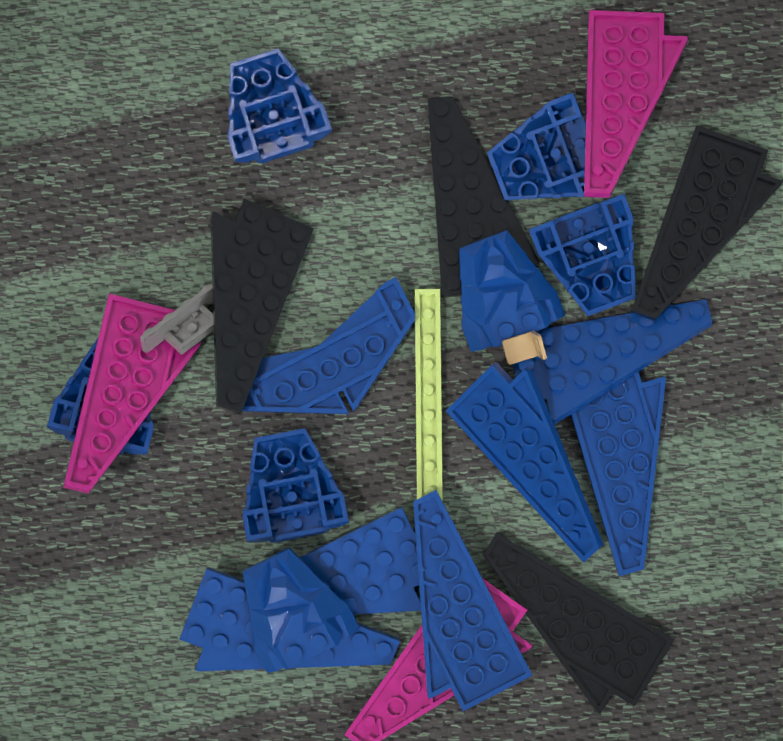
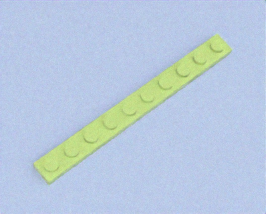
[415,289,443,502]

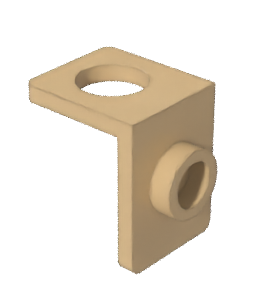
[502,330,547,365]

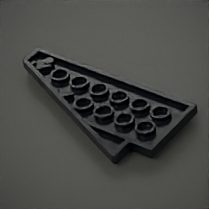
[428,97,540,298]
[631,125,783,321]
[210,198,314,414]
[483,533,674,714]

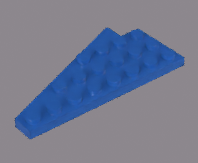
[512,299,712,424]
[446,362,604,563]
[571,372,666,577]
[413,490,532,711]
[179,567,400,671]

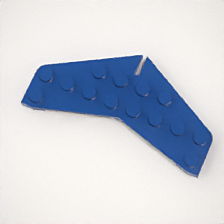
[242,277,415,415]

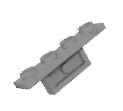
[140,283,214,355]

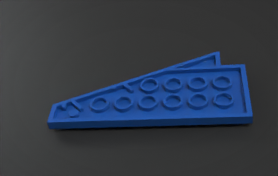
[300,506,421,614]

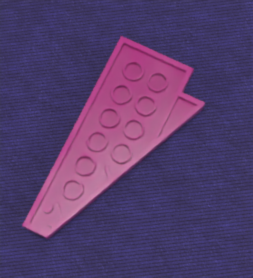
[584,10,688,198]
[63,294,201,494]
[344,578,532,741]

